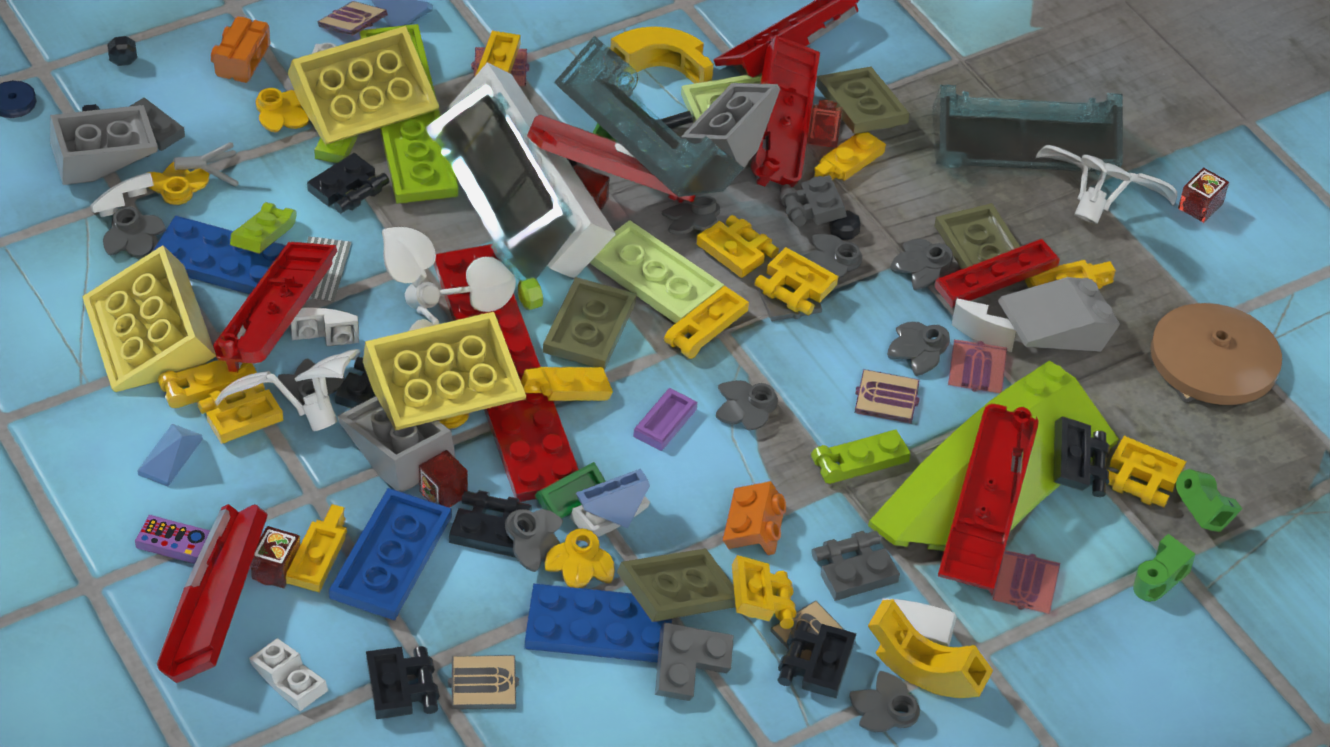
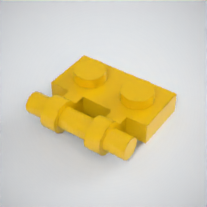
[697,215,779,278]
[754,247,839,316]
[197,383,284,444]
[1106,436,1187,508]
[732,555,796,629]

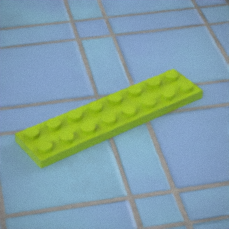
[359,24,458,204]

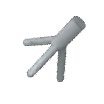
[174,142,239,187]

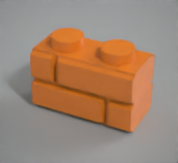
[211,16,271,83]

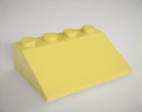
[288,26,440,145]
[82,245,216,392]
[363,312,526,431]

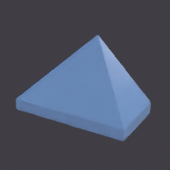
[371,0,433,27]
[137,424,203,486]
[576,468,650,528]

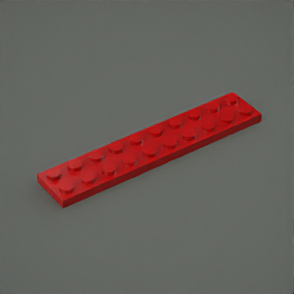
[434,243,579,502]

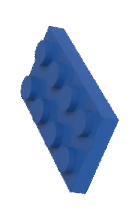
[153,215,286,294]
[329,488,452,621]
[524,583,673,663]

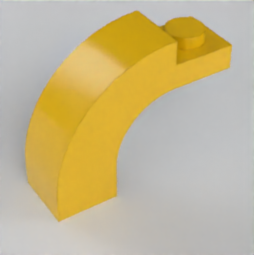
[610,26,714,84]
[868,599,993,698]

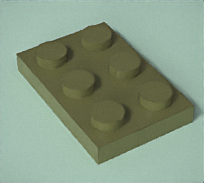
[816,66,910,134]
[934,203,1020,269]
[543,277,637,370]
[617,548,736,622]

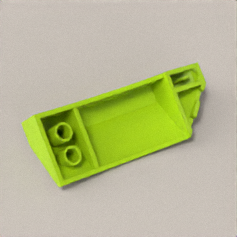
[868,360,1119,551]

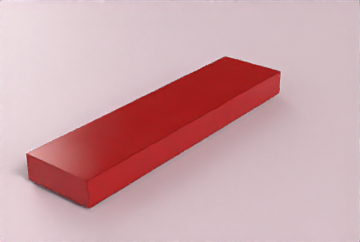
[935,239,1060,308]

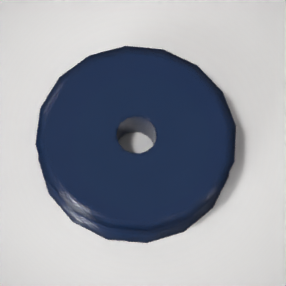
[0,80,37,118]

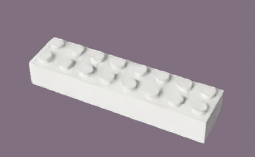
[449,62,616,279]

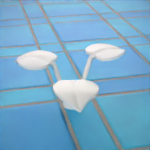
[1036,145,1178,224]
[382,227,516,331]
[215,349,360,431]

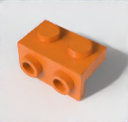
[723,481,787,555]

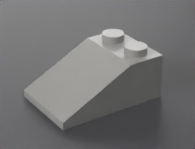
[681,83,780,170]
[50,105,158,185]
[998,277,1120,352]
[337,396,456,492]

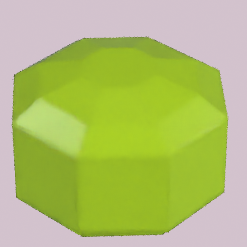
[518,278,543,310]

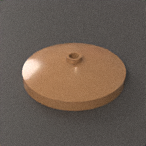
[1151,303,1282,405]

